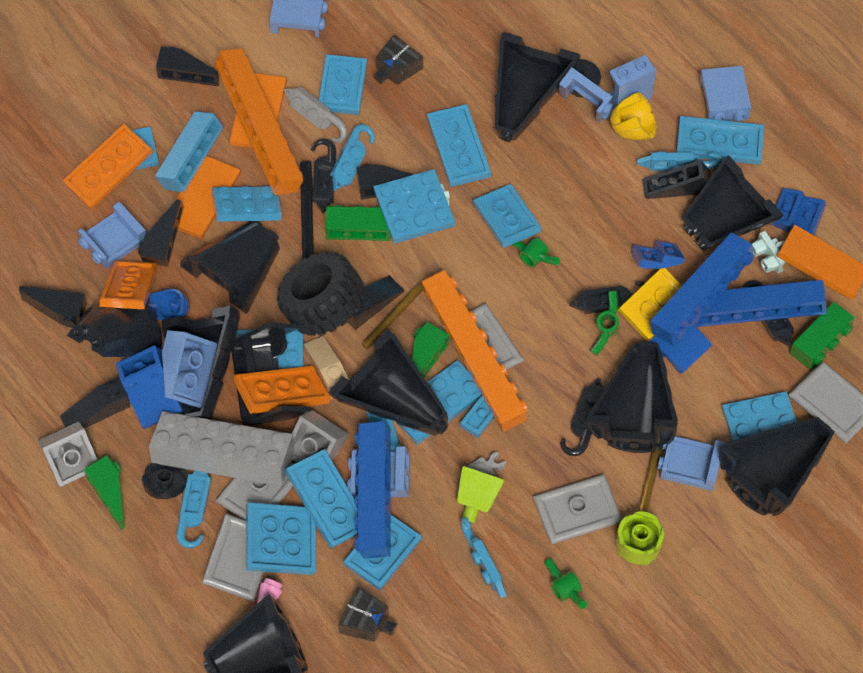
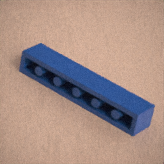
[650,232,754,346]
[695,280,827,327]
[355,421,391,559]

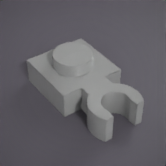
[467,452,506,476]

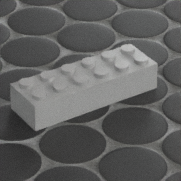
[149,411,294,486]

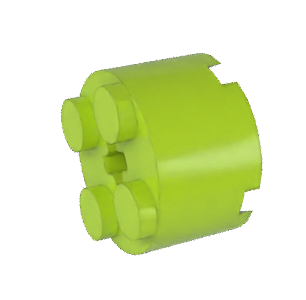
[616,511,664,565]

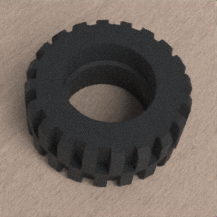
[277,251,364,336]

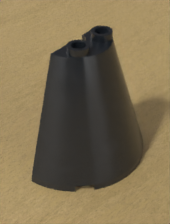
[682,155,783,251]
[180,221,280,314]
[67,298,162,357]
[203,594,308,673]

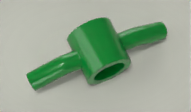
[512,238,560,268]
[590,291,620,356]
[544,558,587,609]

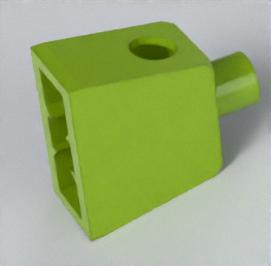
[457,466,505,523]

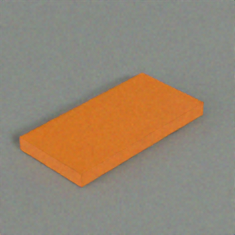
[230,73,287,148]
[62,124,153,210]
[175,156,241,240]
[777,224,863,300]
[100,261,157,309]
[233,365,331,414]

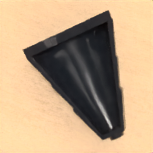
[495,32,581,142]
[162,306,240,420]
[328,329,449,436]
[586,342,678,453]
[719,417,835,516]

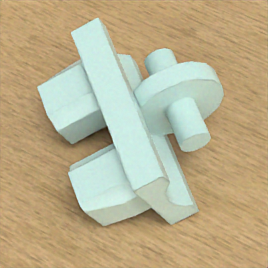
[752,231,786,274]

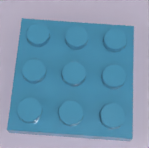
[373,169,455,244]
[246,502,316,575]

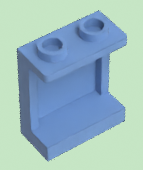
[269,0,328,37]
[608,55,656,109]
[699,66,751,121]
[559,68,613,123]
[78,201,146,270]
[657,436,725,491]
[348,446,410,498]

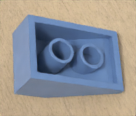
[162,330,217,408]

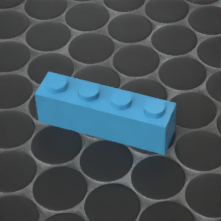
[155,111,223,192]

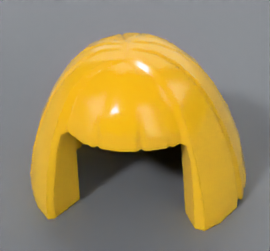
[610,92,656,140]

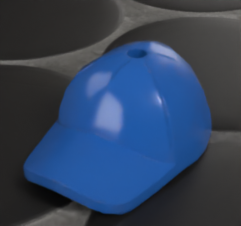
[149,289,190,320]

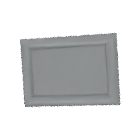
[441,303,524,370]
[788,361,863,444]
[215,463,294,521]
[533,474,623,545]
[202,514,264,602]

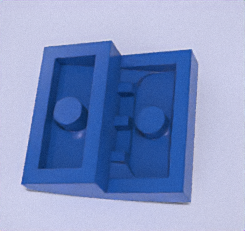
[771,188,826,236]
[631,240,685,269]
[649,325,712,374]

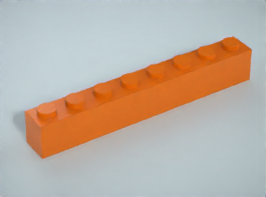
[214,48,304,195]
[421,270,528,432]

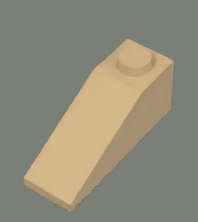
[303,336,349,399]

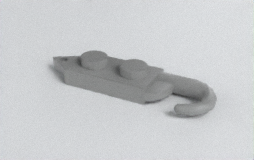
[284,87,347,143]

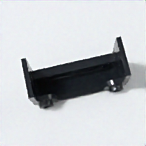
[232,323,311,425]

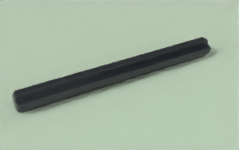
[300,161,314,259]

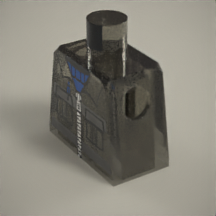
[373,34,423,84]
[338,586,398,642]

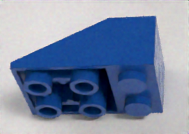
[116,345,183,429]

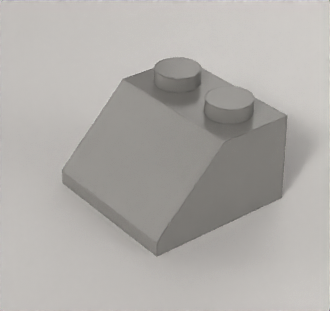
[292,410,348,463]
[37,422,98,487]

